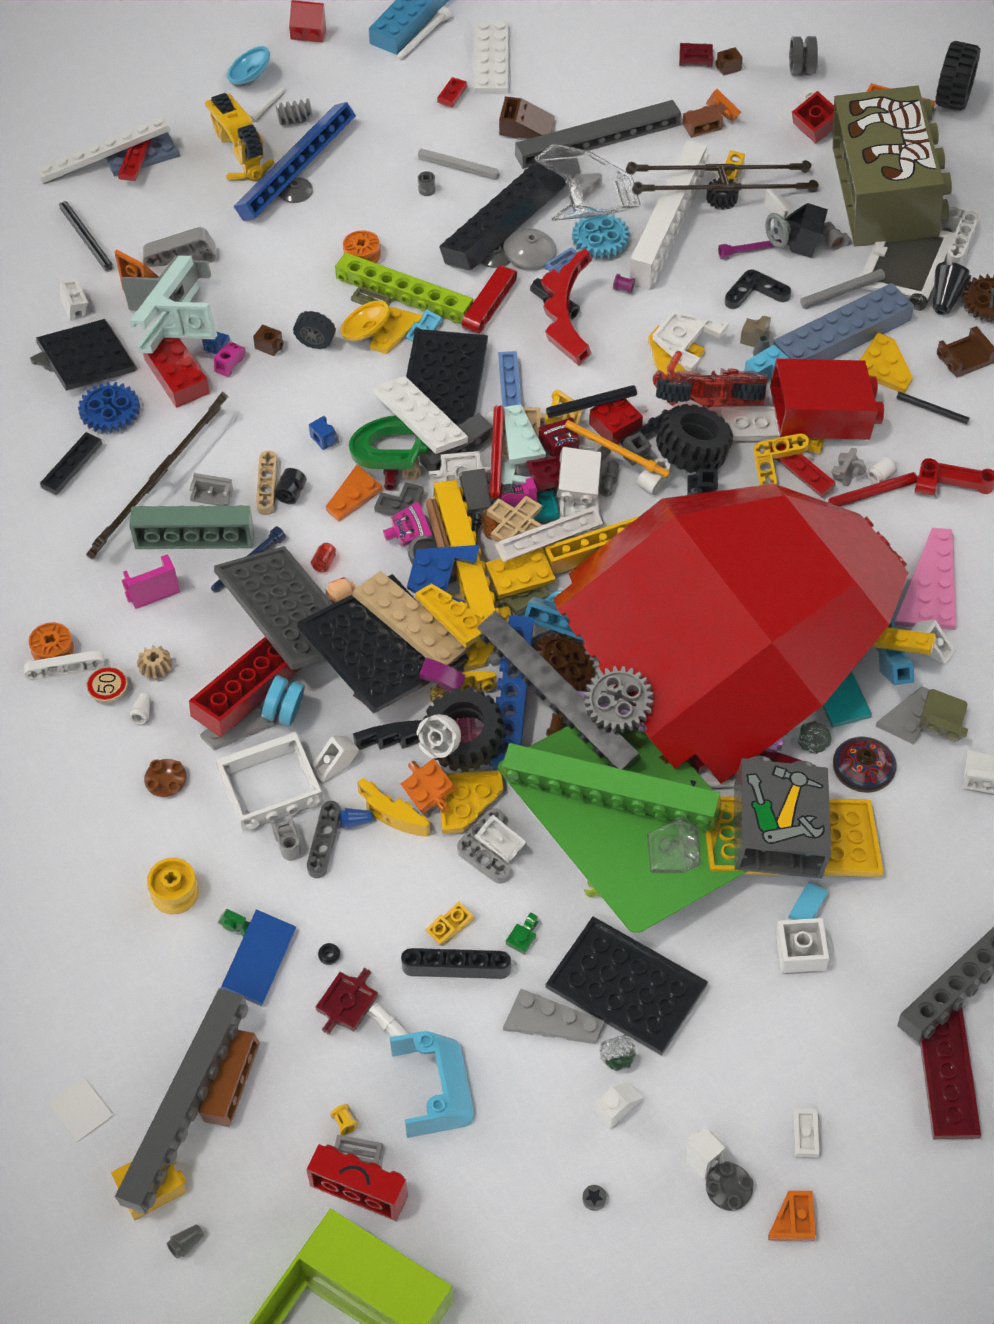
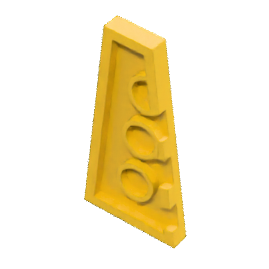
[415,583,485,648]

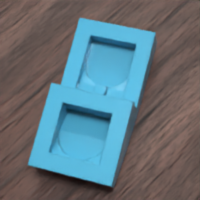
[405,310,443,342]
[788,882,829,920]

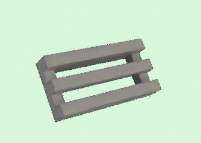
[334,1135,383,1165]

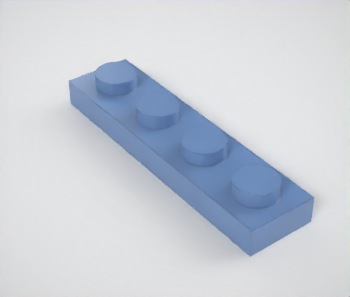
[498,351,521,407]

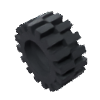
[706,178,739,210]

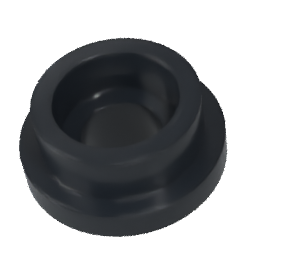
[318,943,340,965]

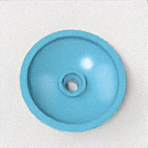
[227,46,270,85]

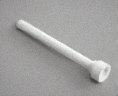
[398,7,451,59]

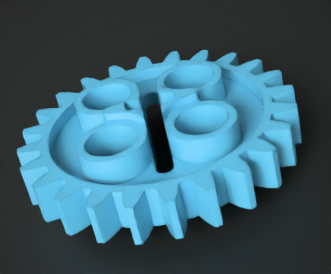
[572,212,630,259]

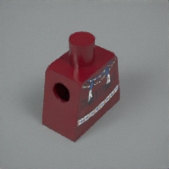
[539,417,580,457]

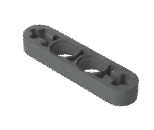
[307,801,340,878]

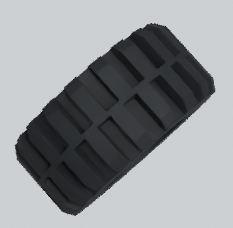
[935,41,981,111]
[656,404,733,473]
[423,687,506,772]

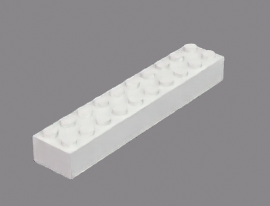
[629,141,709,290]

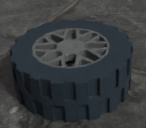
[293,311,336,349]

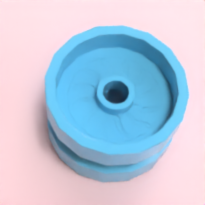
[261,675,305,728]

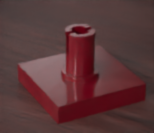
[526,455,561,493]

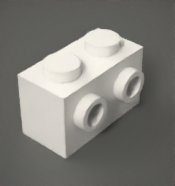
[685,1128,725,1180]

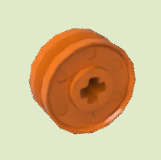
[343,230,381,263]
[29,622,74,667]

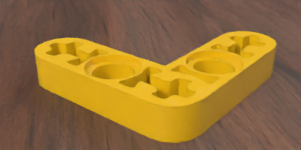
[753,434,809,485]

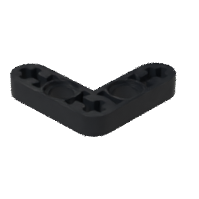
[725,269,791,309]

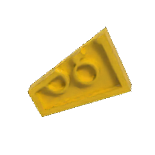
[370,307,423,354]

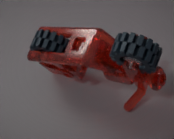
[652,351,767,408]

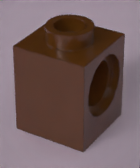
[715,47,743,76]
[253,324,284,356]

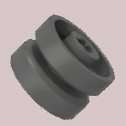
[789,36,818,74]

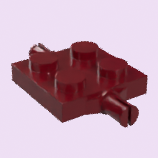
[315,968,378,1035]

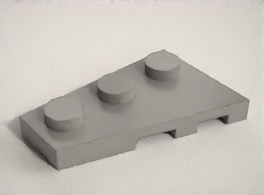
[876,686,930,745]
[200,707,275,750]

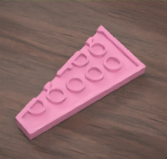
[894,528,956,630]

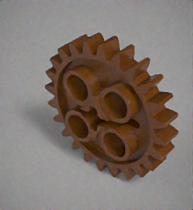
[961,274,994,323]
[534,633,596,691]

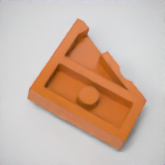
[706,89,741,122]
[768,1190,816,1241]

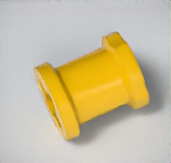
[330,1104,359,1136]

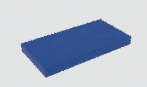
[221,909,296,1006]

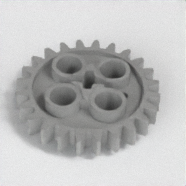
[584,666,654,733]

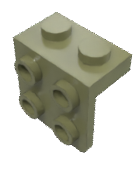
[918,689,968,741]

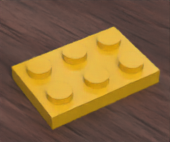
[485,548,556,599]

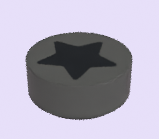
[582,1185,606,1211]

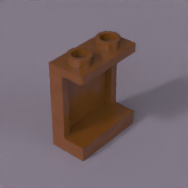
[937,326,994,378]

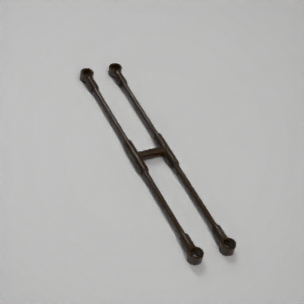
[625,160,819,195]
[86,391,229,560]

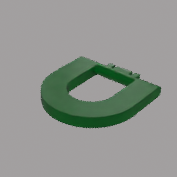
[349,415,429,469]

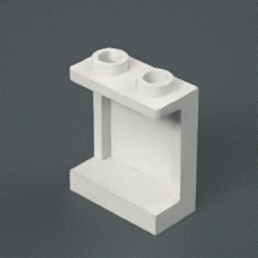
[556,447,601,503]

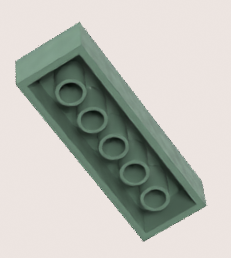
[129,505,254,549]

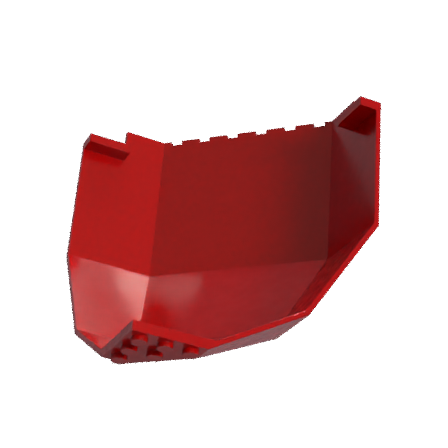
[553,484,909,784]

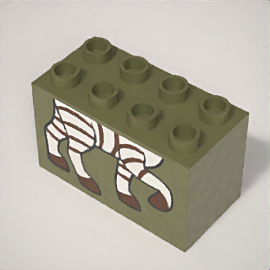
[832,85,952,247]

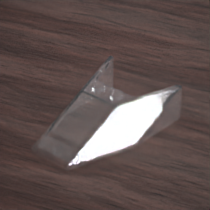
[535,143,641,221]

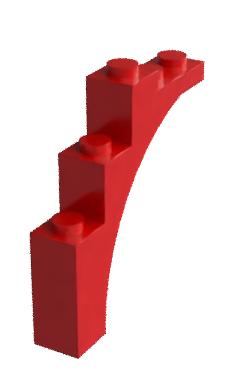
[541,248,592,366]

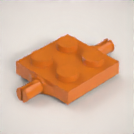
[400,758,457,814]

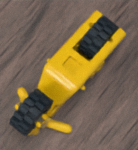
[205,93,274,182]

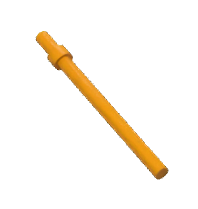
[565,420,671,478]

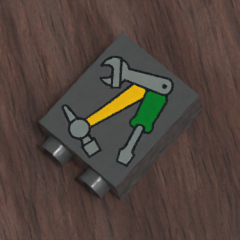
[734,756,831,879]

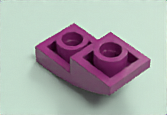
[419,658,465,692]

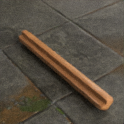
[425,498,457,577]

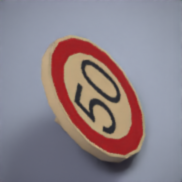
[86,667,128,702]

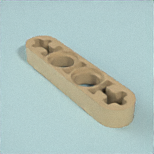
[256,450,277,515]

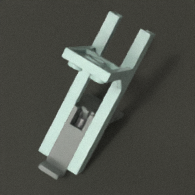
[121,256,217,353]

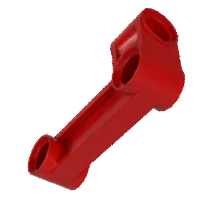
[915,458,994,495]

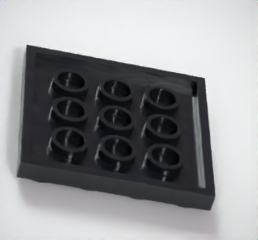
[36,319,135,391]

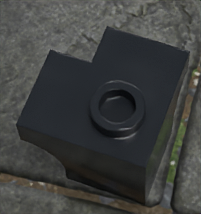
[687,468,718,495]

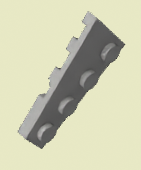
[503,989,605,1044]

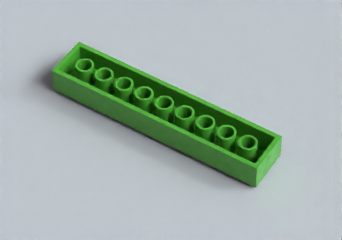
[502,743,722,831]

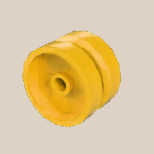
[147,858,199,915]

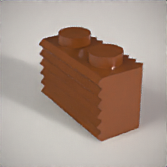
[682,105,723,138]

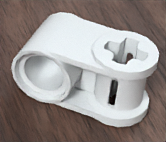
[637,457,671,495]

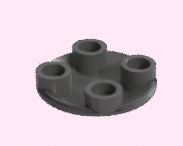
[706,1161,754,1211]

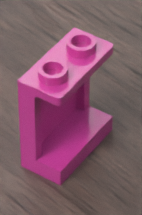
[121,554,180,609]

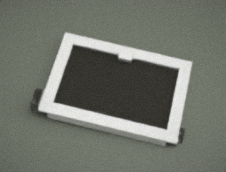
[860,227,955,311]

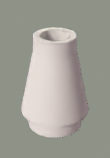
[129,693,151,725]

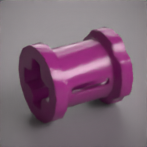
[613,274,635,294]

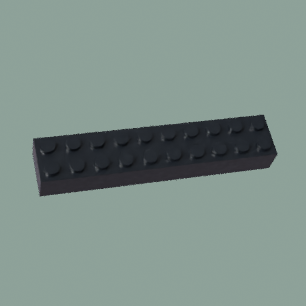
[439,149,581,271]

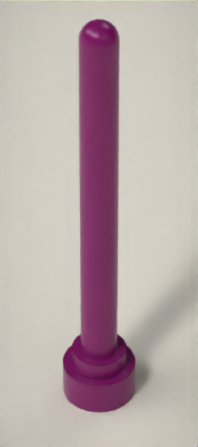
[718,239,789,259]

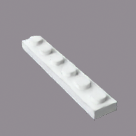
[495,506,603,562]

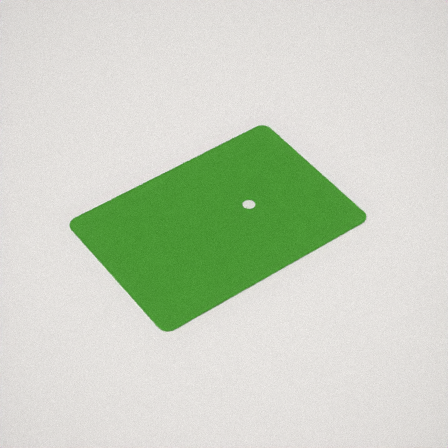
[498,726,748,933]

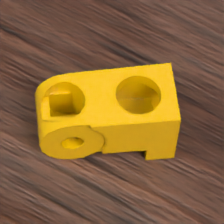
[725,150,745,183]

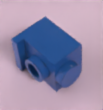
[309,416,337,450]

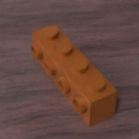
[198,1030,260,1127]

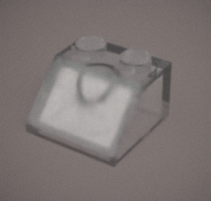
[647,817,701,873]

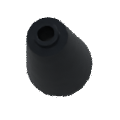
[933,262,971,315]

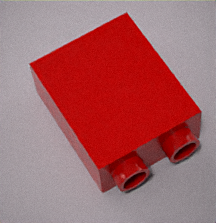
[770,358,884,440]

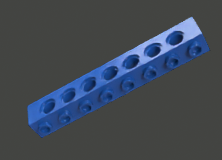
[489,615,534,770]

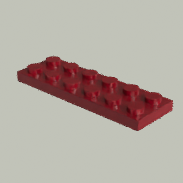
[920,1007,981,1140]

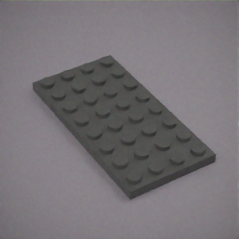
[214,546,332,671]

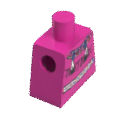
[383,502,432,546]

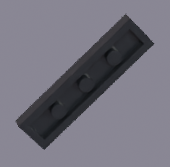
[40,432,102,495]

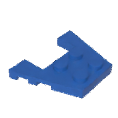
[407,545,480,603]

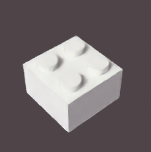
[775,918,829,973]

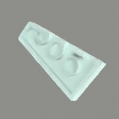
[504,404,546,466]

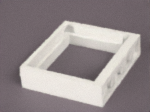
[216,732,323,831]

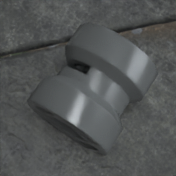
[418,171,436,196]

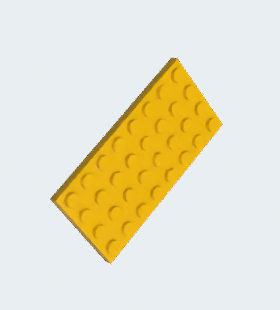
[705,796,884,877]

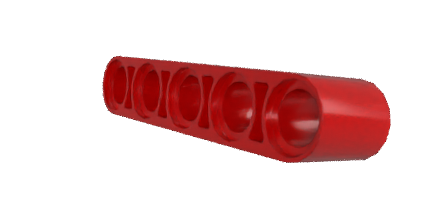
[461,265,517,334]

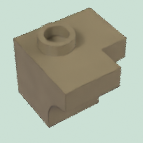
[740,316,771,347]

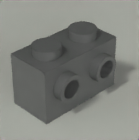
[459,468,493,512]

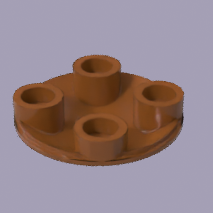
[144,759,186,797]

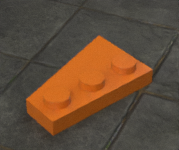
[326,464,383,522]

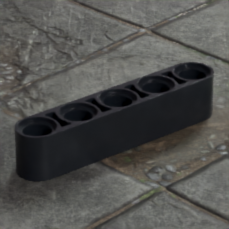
[401,948,511,979]

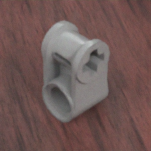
[271,818,301,861]

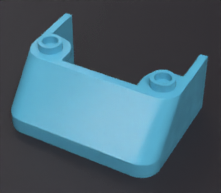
[390,1031,474,1138]

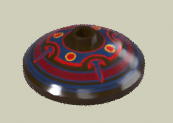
[832,736,896,793]

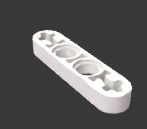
[24,651,104,680]

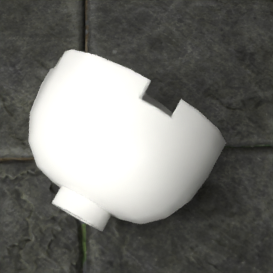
[417,714,461,758]

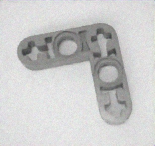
[457,808,510,884]

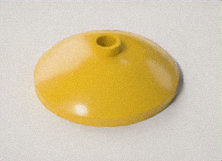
[340,301,390,341]

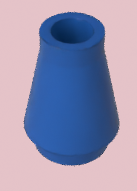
[340,808,372,829]

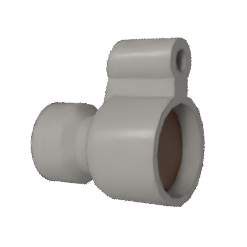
[822,222,853,250]

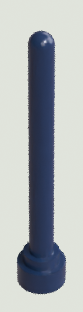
[211,526,286,592]

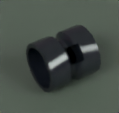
[274,468,307,504]

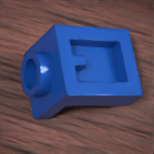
[202,331,230,354]

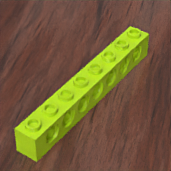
[335,252,473,325]

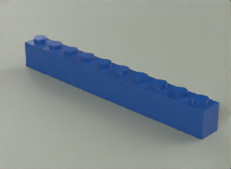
[233,102,356,221]

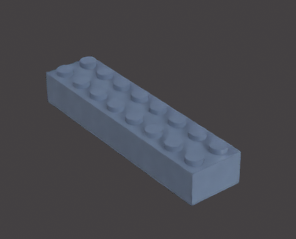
[773,283,914,360]

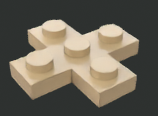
[487,496,542,542]

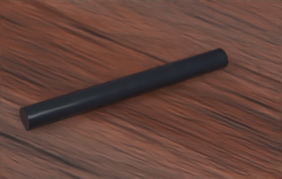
[896,391,970,424]

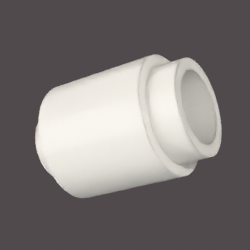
[867,457,896,484]

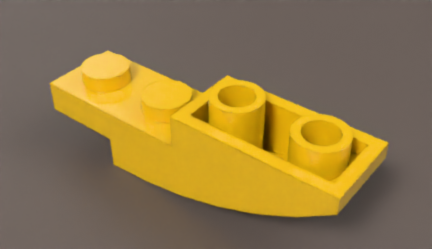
[357,777,430,837]

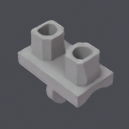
[832,448,866,486]

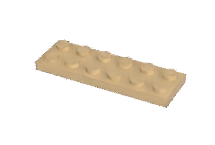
[352,570,470,666]

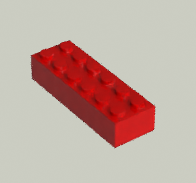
[189,637,303,737]

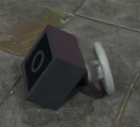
[765,203,828,258]

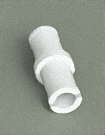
[368,1003,410,1037]

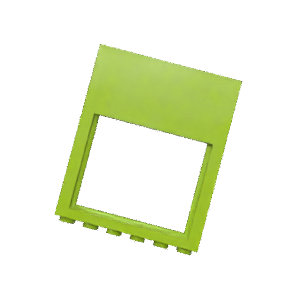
[249,1208,454,1324]

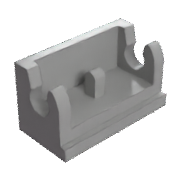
[189,473,234,506]

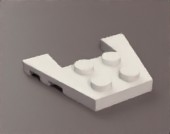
[653,312,729,373]

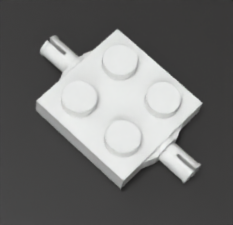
[428,451,491,487]

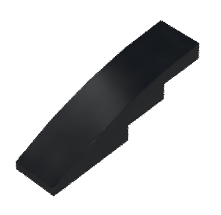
[353,720,423,750]

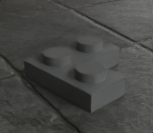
[374,482,424,516]

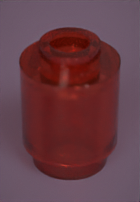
[311,543,336,572]

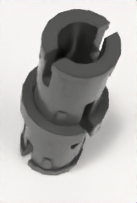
[600,460,619,497]

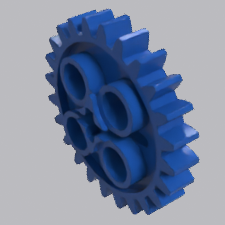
[78,382,140,434]

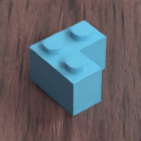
[744,345,789,382]

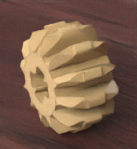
[137,645,172,680]

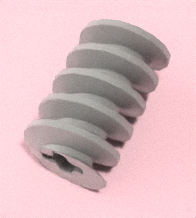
[276,98,312,125]

